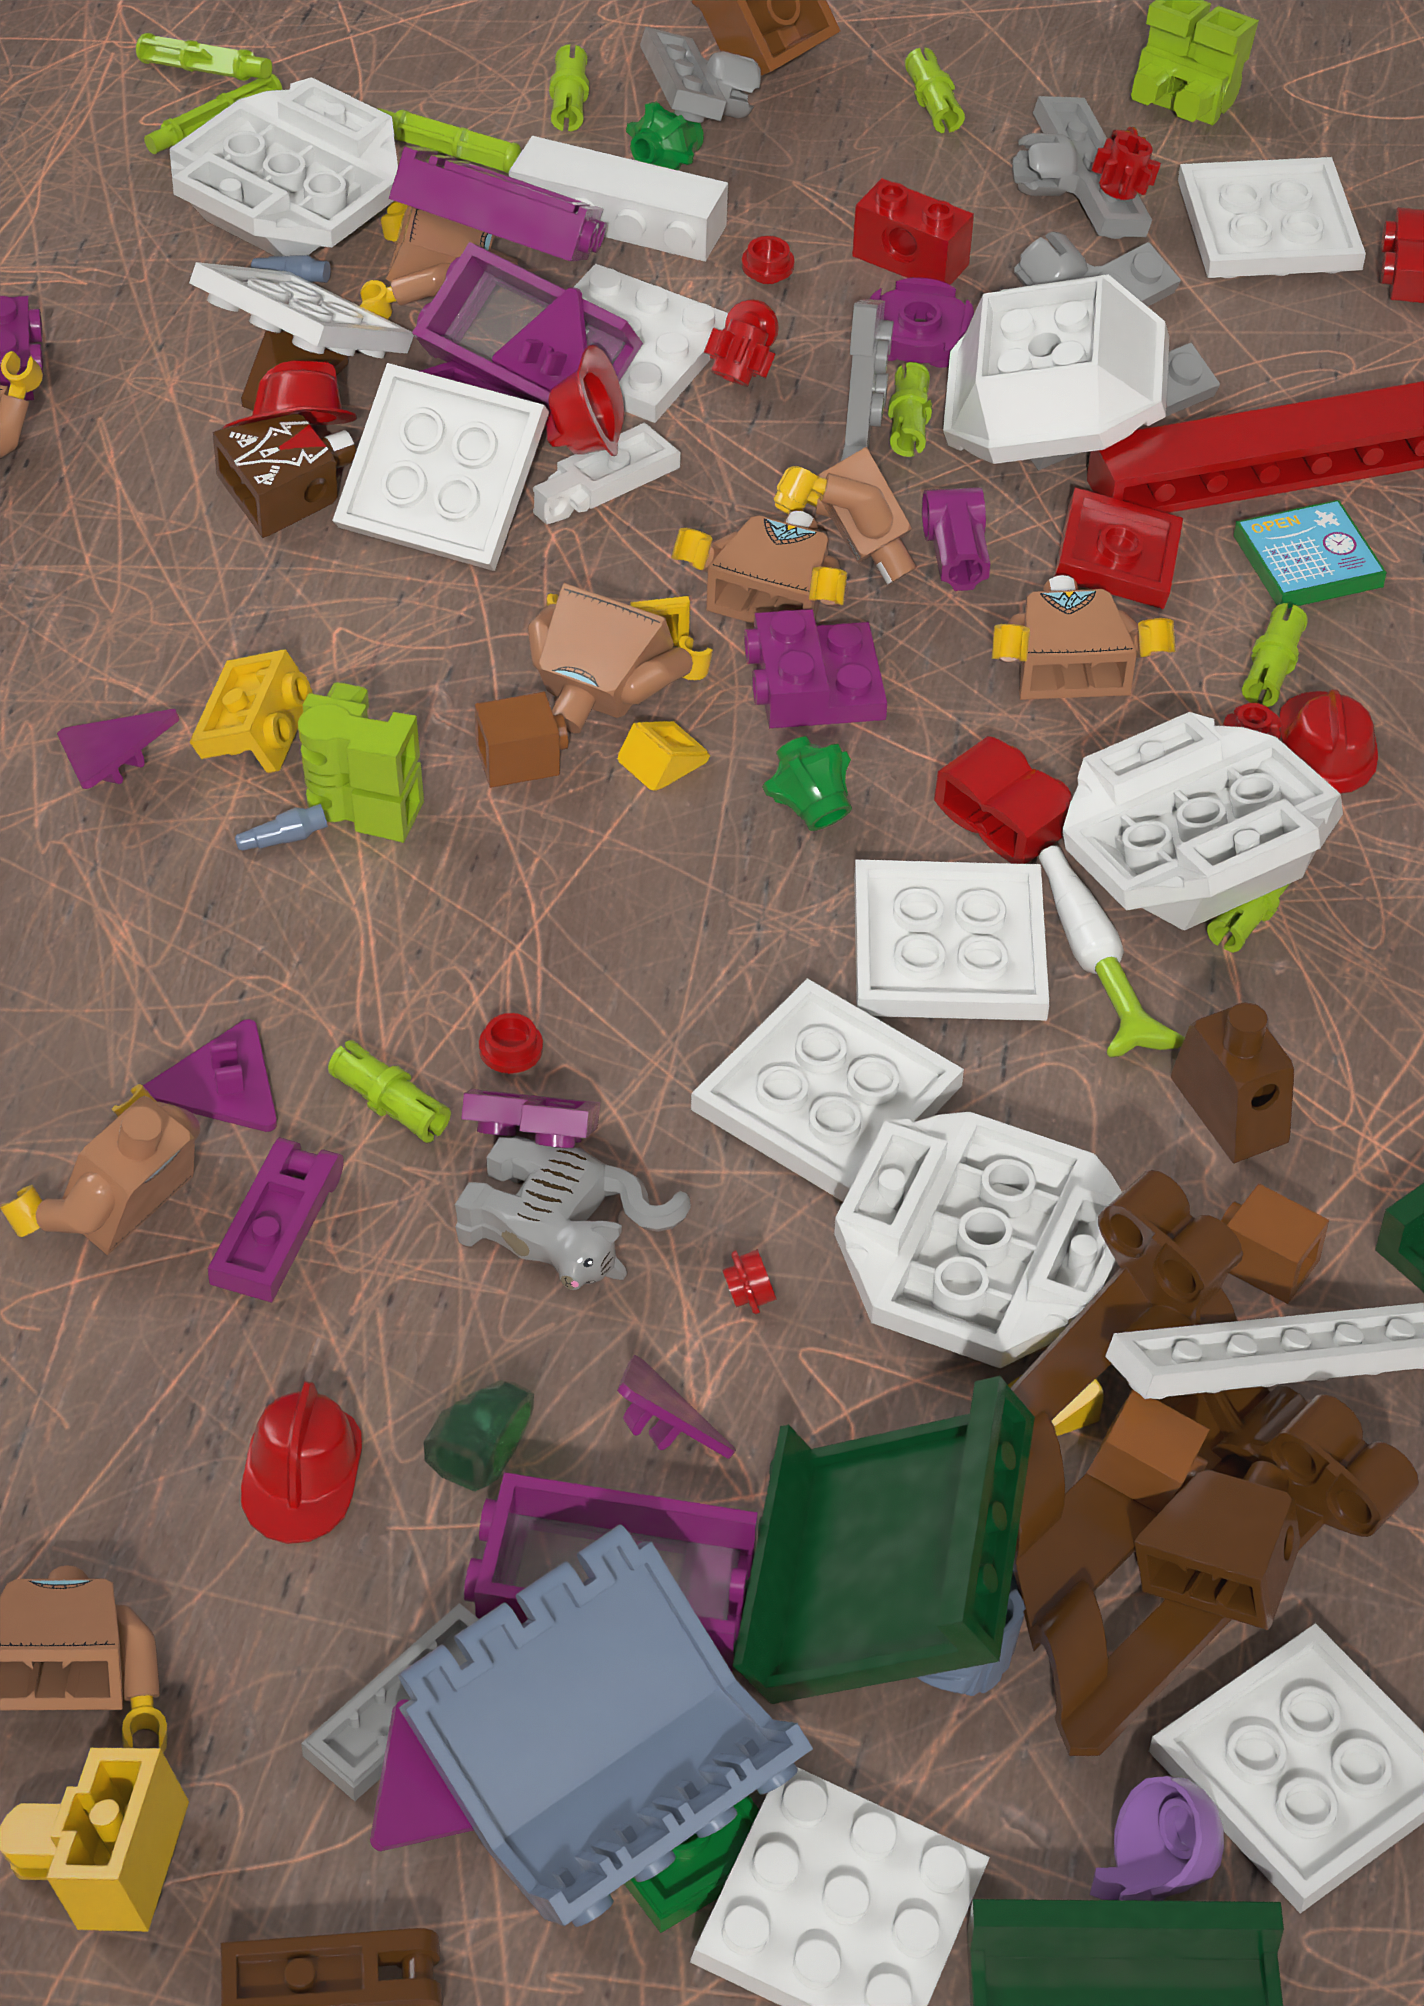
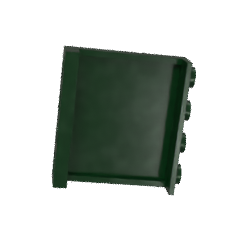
[733,1376,1035,1704]
[967,1899,1284,2006]

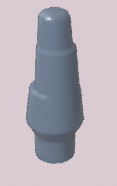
[251,255,331,283]
[235,804,328,851]

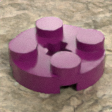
[870,278,974,368]

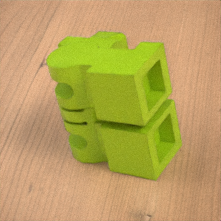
[1131,0,1259,125]
[298,682,424,843]

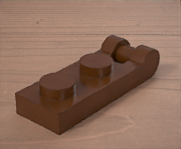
[220,1928,443,2006]

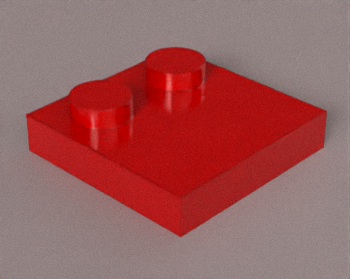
[1054,487,1183,609]

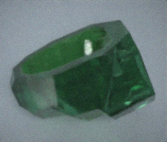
[423,1380,534,1491]

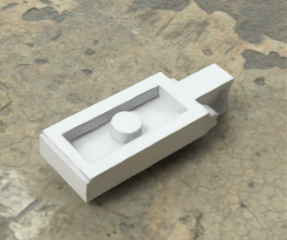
[533,423,681,524]

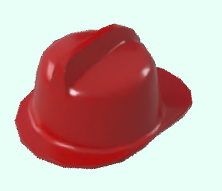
[546,345,624,456]
[222,361,357,429]
[1279,689,1378,794]
[241,1382,362,1544]

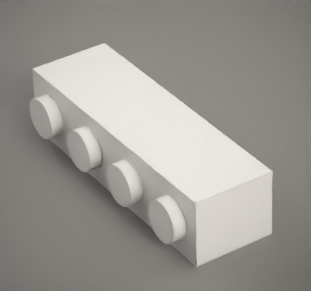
[509,136,728,262]

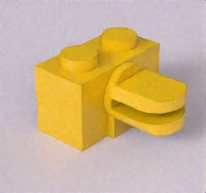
[0,1748,189,1932]

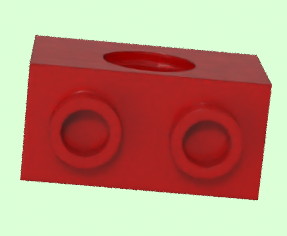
[852,178,974,285]

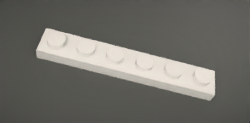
[1105,1303,1424,1399]

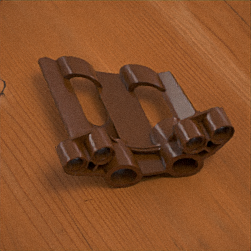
[1011,1170,1419,1756]

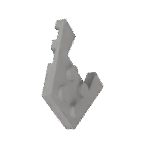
[841,299,894,461]

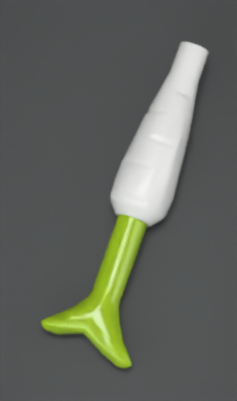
[1039,846,1185,1058]

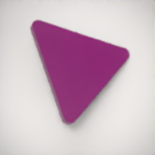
[492,288,587,392]
[57,709,180,789]
[143,1019,277,1132]
[617,1355,736,1459]
[370,1699,474,1851]

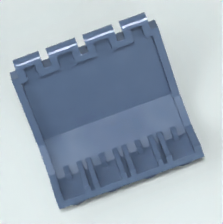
[398,1524,813,1927]

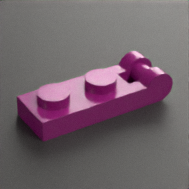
[208,1137,344,1303]

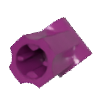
[922,487,991,591]

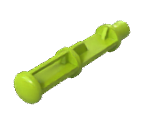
[136,33,272,81]
[144,73,283,154]
[377,108,522,174]

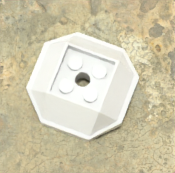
[170,77,398,256]
[943,274,1169,464]
[1063,712,1343,930]
[834,1112,1122,1368]

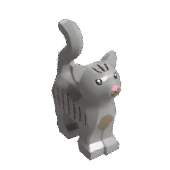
[455,1136,691,1290]

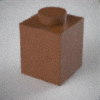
[475,692,568,788]
[1221,1183,1329,1304]
[1086,1390,1210,1514]

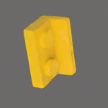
[189,649,313,773]

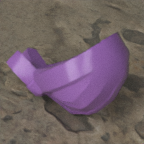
[1090,1776,1224,1901]

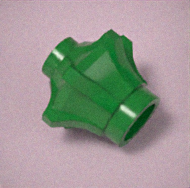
[626,101,704,171]
[762,736,852,831]

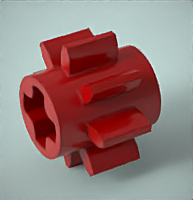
[1091,133,1161,200]
[704,319,776,387]

